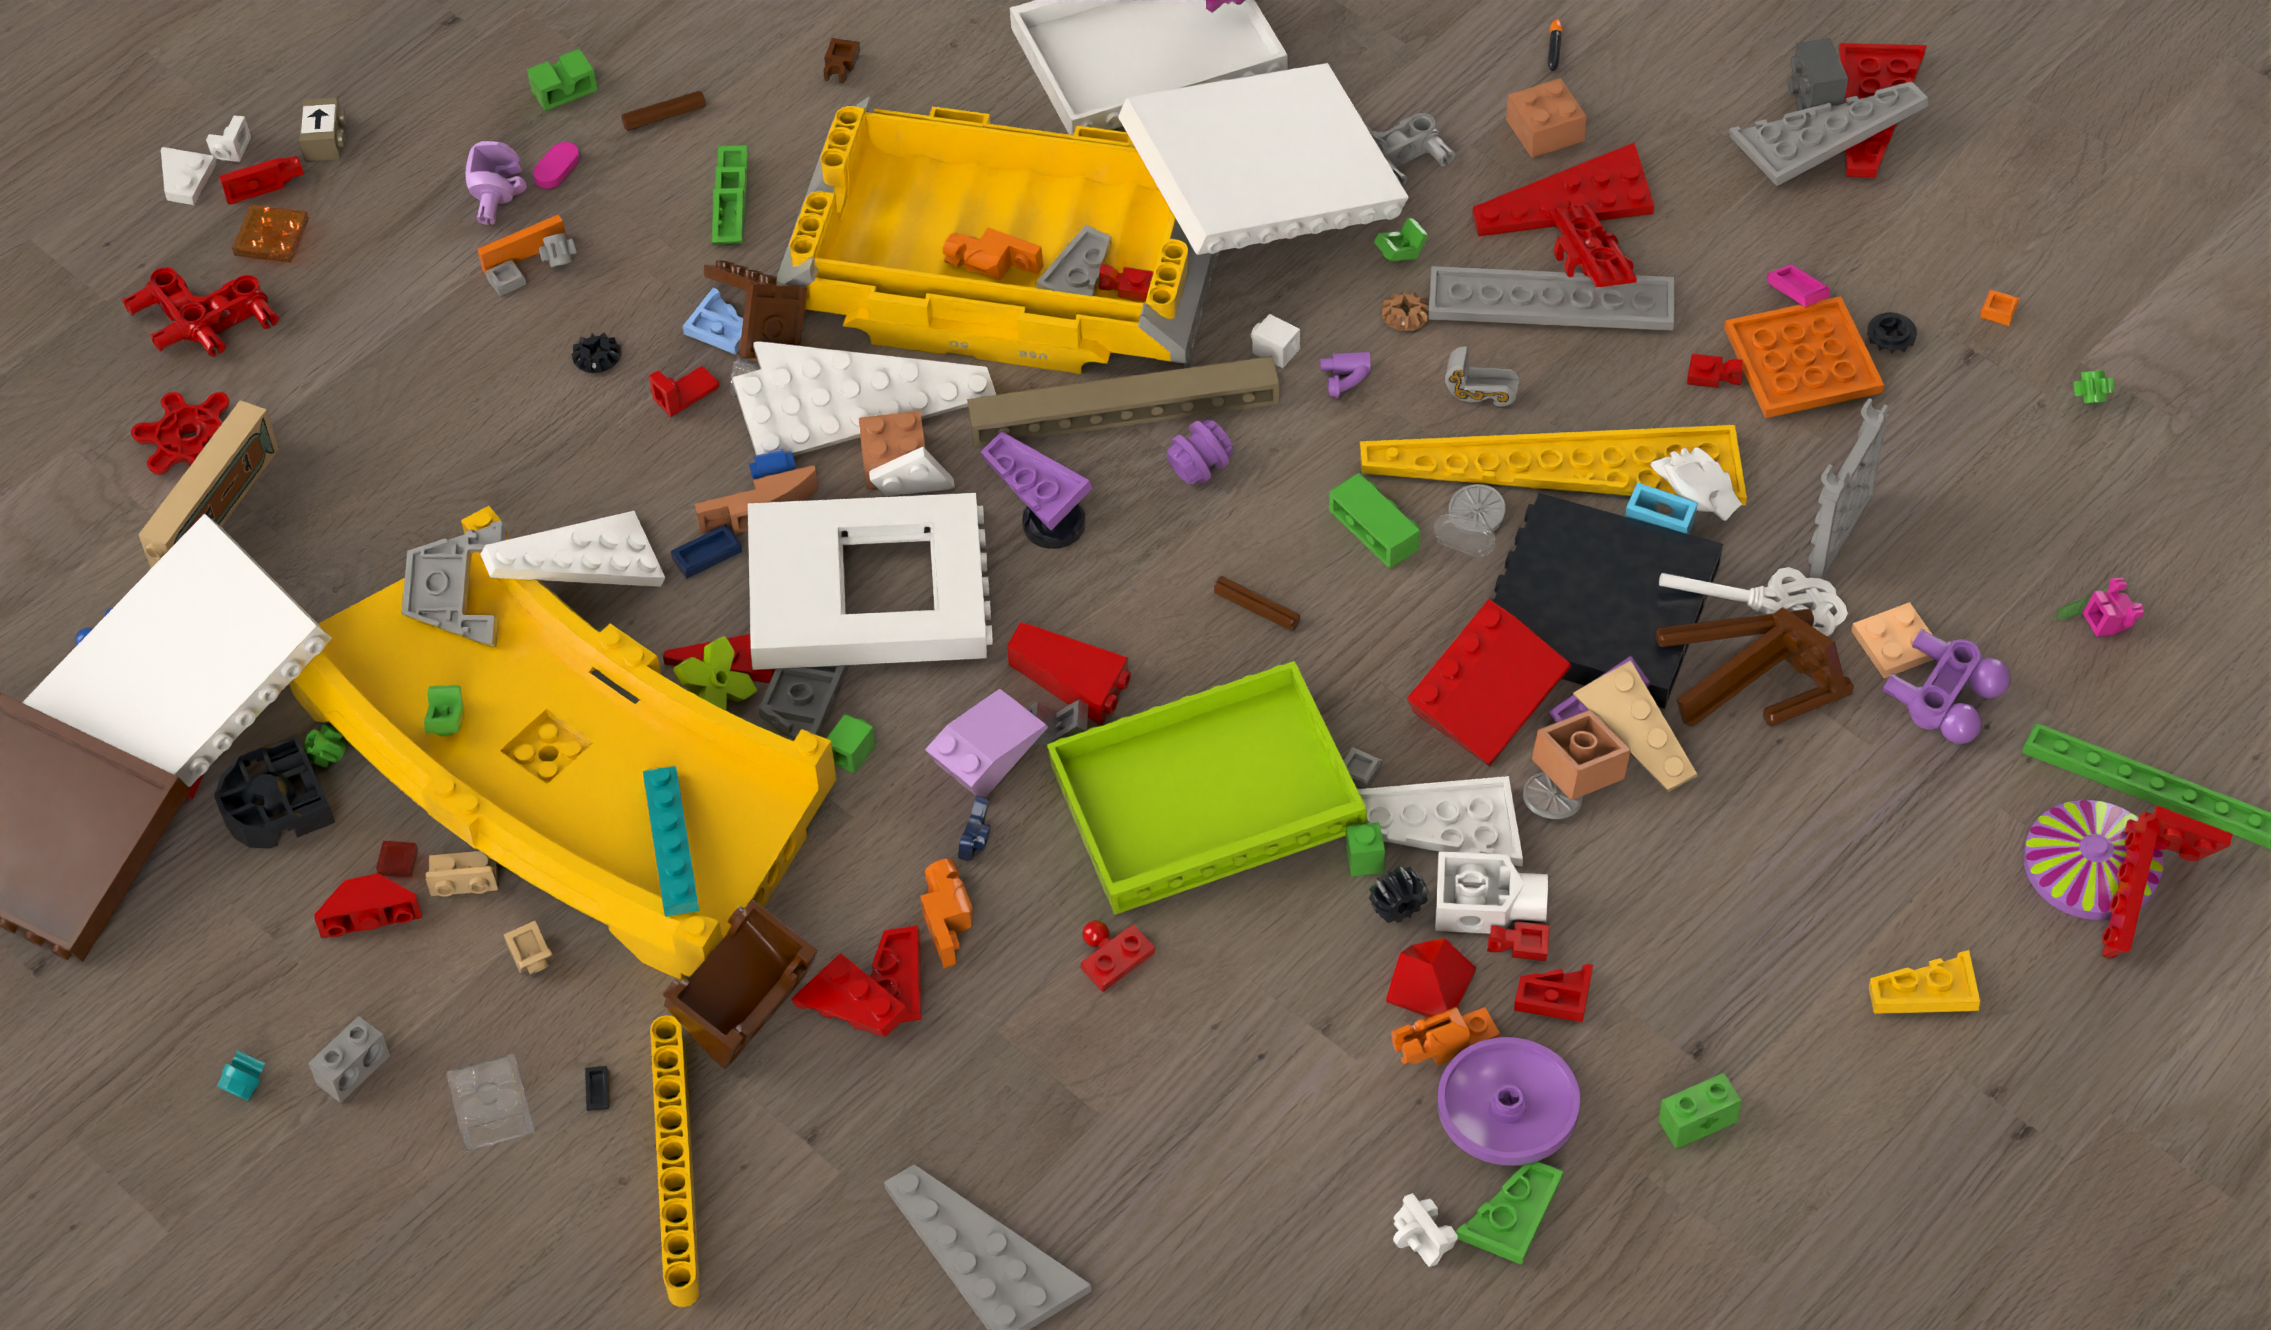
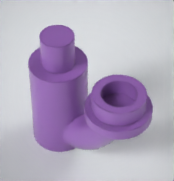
[1320,352,1370,399]

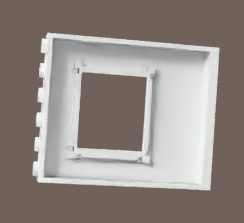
[748,493,993,670]

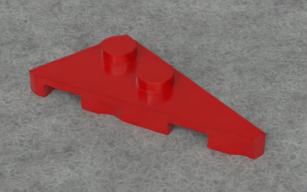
[663,634,776,684]

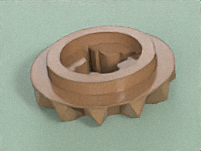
[1381,290,1429,331]

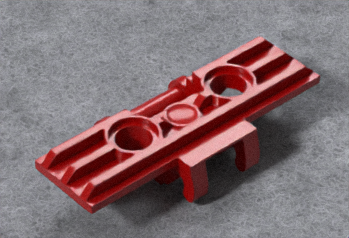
[1549,204,1637,287]

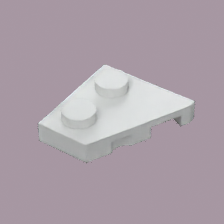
[869,447,955,497]

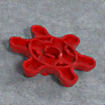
[131,392,230,475]

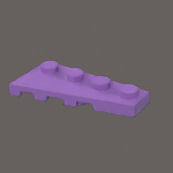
[981,431,1093,530]

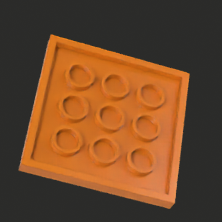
[1724,296,1884,418]

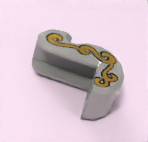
[1445,346,1520,407]

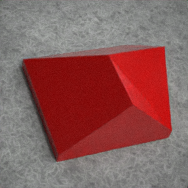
[1386,938,1476,1017]

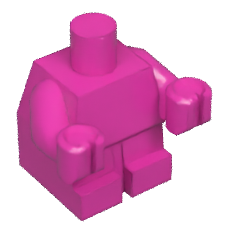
[2082,577,2144,637]

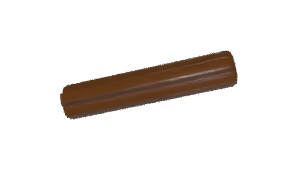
[621,91,706,130]
[1214,576,1300,631]
[1763,676,1854,726]

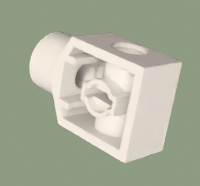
[1435,851,1548,934]

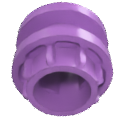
[1166,419,1234,485]

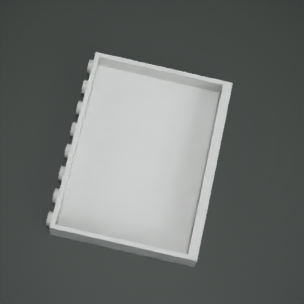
[1010,0,1288,135]
[1118,63,1409,255]
[22,514,332,787]

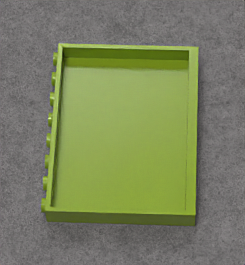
[1046,661,1368,915]

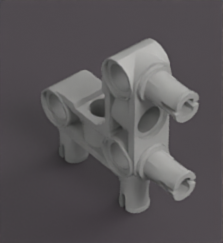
[1358,113,1455,187]

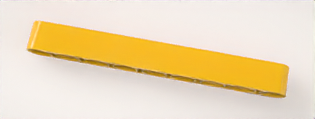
[650,1015,700,1307]

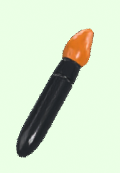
[1548,18,1563,71]

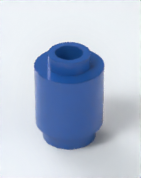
[749,449,796,480]

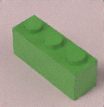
[1329,473,1420,568]

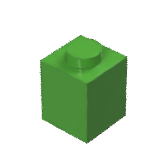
[826,714,876,774]
[1345,822,1385,876]

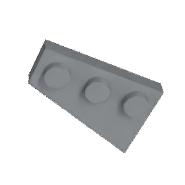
[1036,225,1111,296]

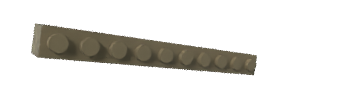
[967,356,1279,447]

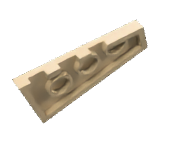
[1573,660,1697,792]

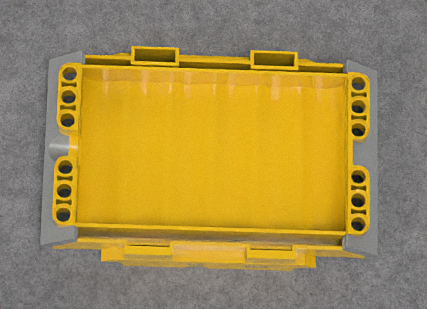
[777,96,1220,374]

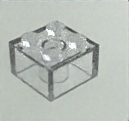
[446,1053,535,1151]

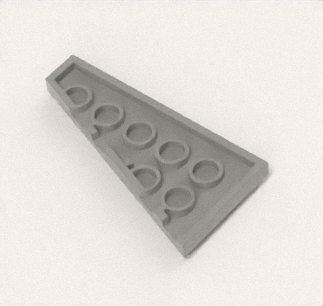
[1729,81,1929,186]
[884,1164,1092,1330]

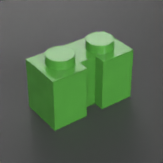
[527,49,597,111]

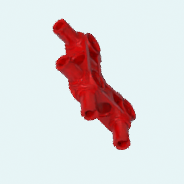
[122,267,279,357]

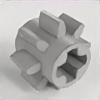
[538,233,577,268]

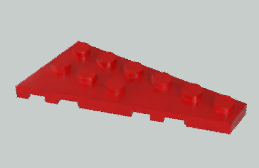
[1838,43,1927,178]
[1472,142,1654,237]

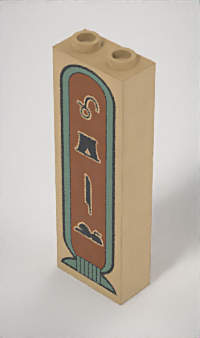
[138,400,279,568]

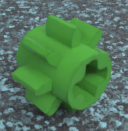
[2074,370,2115,404]
[304,724,346,768]

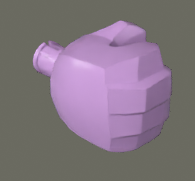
[465,141,527,225]

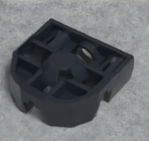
[214,734,335,849]

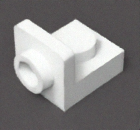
[206,115,251,162]

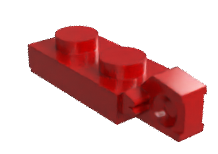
[219,156,304,205]

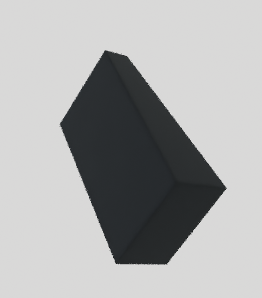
[585,1066,609,1111]

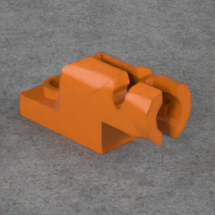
[943,227,1044,280]
[920,858,973,968]
[1391,1007,1501,1066]

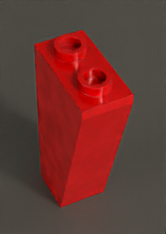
[1007,622,1131,725]

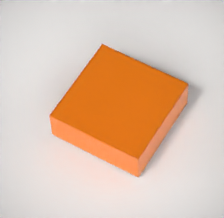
[1980,289,2020,326]

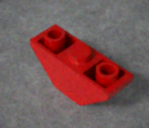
[314,873,422,938]

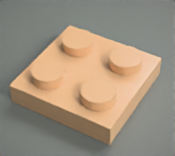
[1852,602,1934,678]

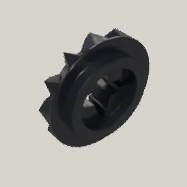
[1867,312,1917,354]
[571,332,621,373]

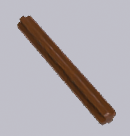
[1656,608,1814,647]

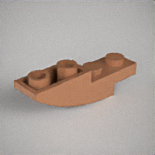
[694,465,818,535]

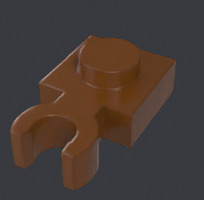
[823,38,860,83]

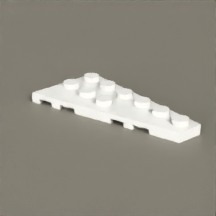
[481,511,665,587]
[1357,776,1523,867]

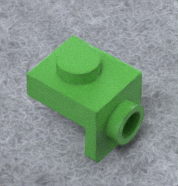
[1374,218,1428,261]
[424,685,464,736]

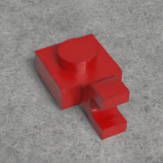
[1099,264,1154,301]
[1687,353,1743,388]
[1487,921,1549,961]

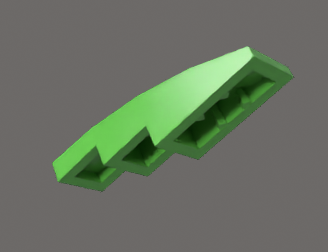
[712,145,749,245]

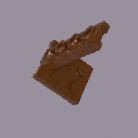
[704,260,807,358]
[1676,607,1846,726]

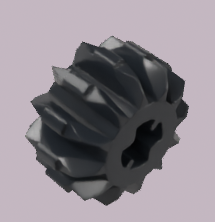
[1369,866,1429,923]

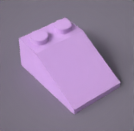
[925,689,1048,798]

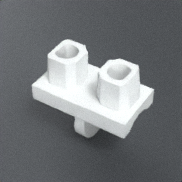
[1393,1193,1458,1267]

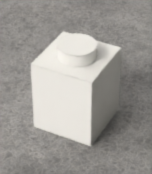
[1251,314,1300,368]

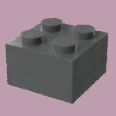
[1788,38,1848,111]

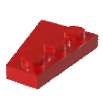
[854,925,922,1030]
[791,952,910,1037]

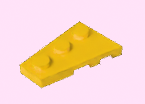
[1869,950,1980,1014]

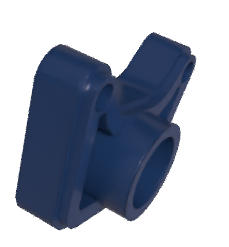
[958,795,991,861]

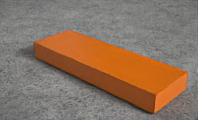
[477,214,567,275]

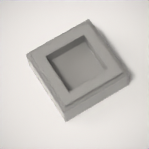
[485,259,527,297]
[1344,747,1382,789]

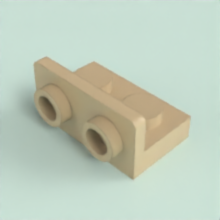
[426,851,498,897]

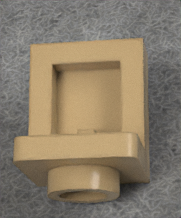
[503,921,553,975]

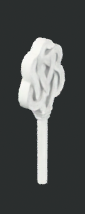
[1659,567,1848,638]

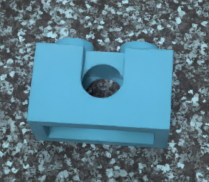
[1625,482,1698,534]

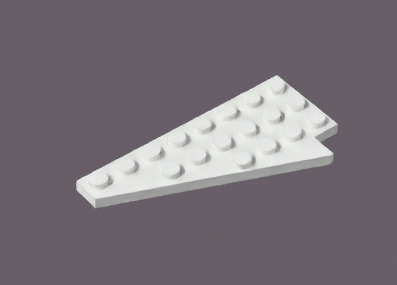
[732,341,996,456]

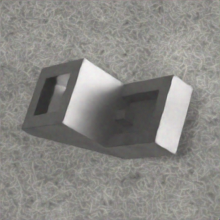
[1026,700,1088,745]

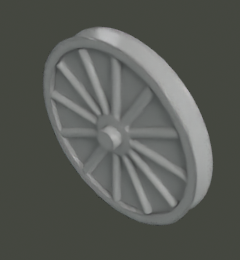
[1448,484,1506,536]
[1523,772,1583,819]

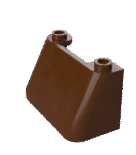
[663,899,818,1069]

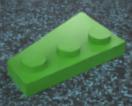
[1456,1161,1564,1265]

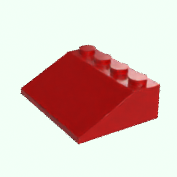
[1407,599,1571,767]

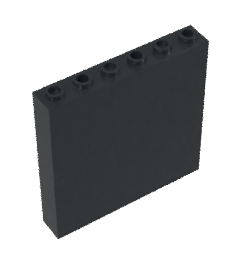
[1489,493,1723,709]

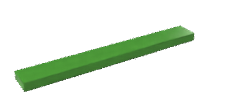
[2022,722,2271,849]

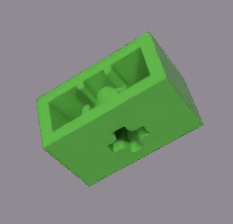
[1658,1073,1742,1149]

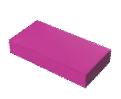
[1767,264,1830,307]

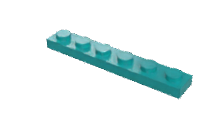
[643,766,700,917]

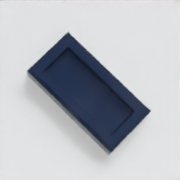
[670,524,742,579]

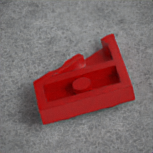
[1514,964,1593,1023]

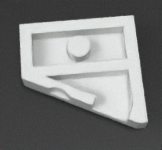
[161,147,217,205]

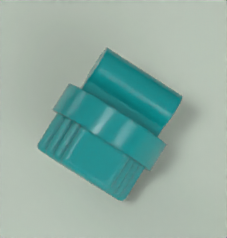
[217,1050,265,1101]

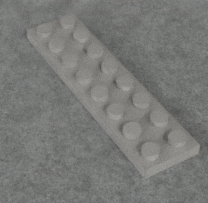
[1428,266,1674,331]

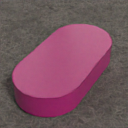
[533,142,580,189]

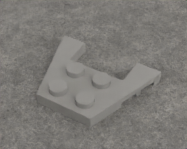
[402,521,507,647]

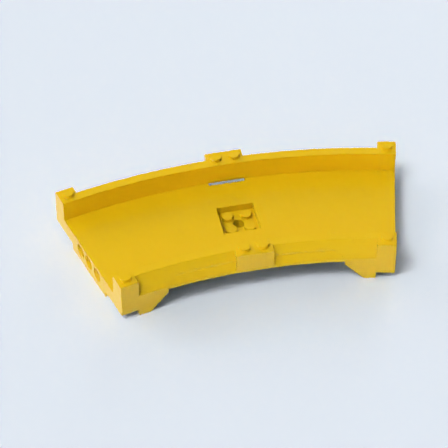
[289,506,837,980]

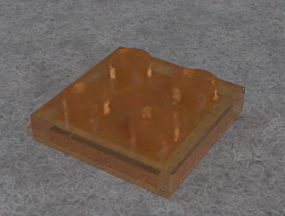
[232,205,309,262]

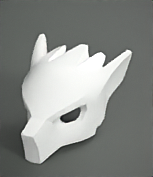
[1650,447,1742,521]

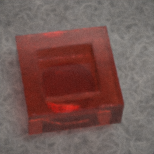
[376,841,418,878]

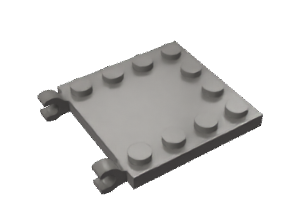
[1808,398,1889,580]

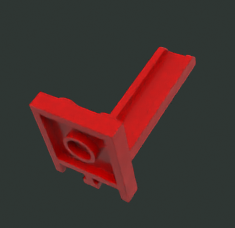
[2102,806,2233,959]

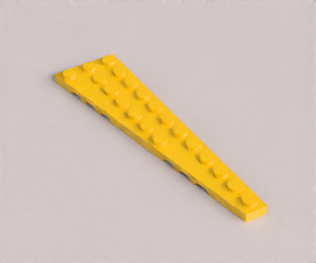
[1360,425,1747,505]

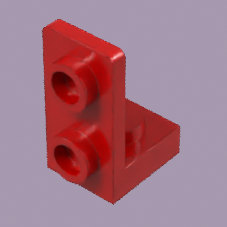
[649,366,719,417]

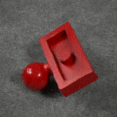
[1080,920,1155,992]

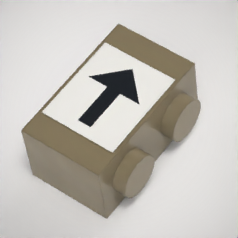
[299,97,347,161]

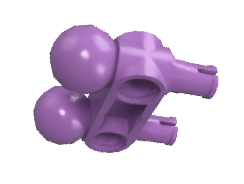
[1882,629,2011,744]

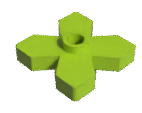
[673,636,757,711]

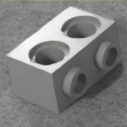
[308,1016,390,1103]

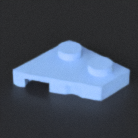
[683,288,743,355]

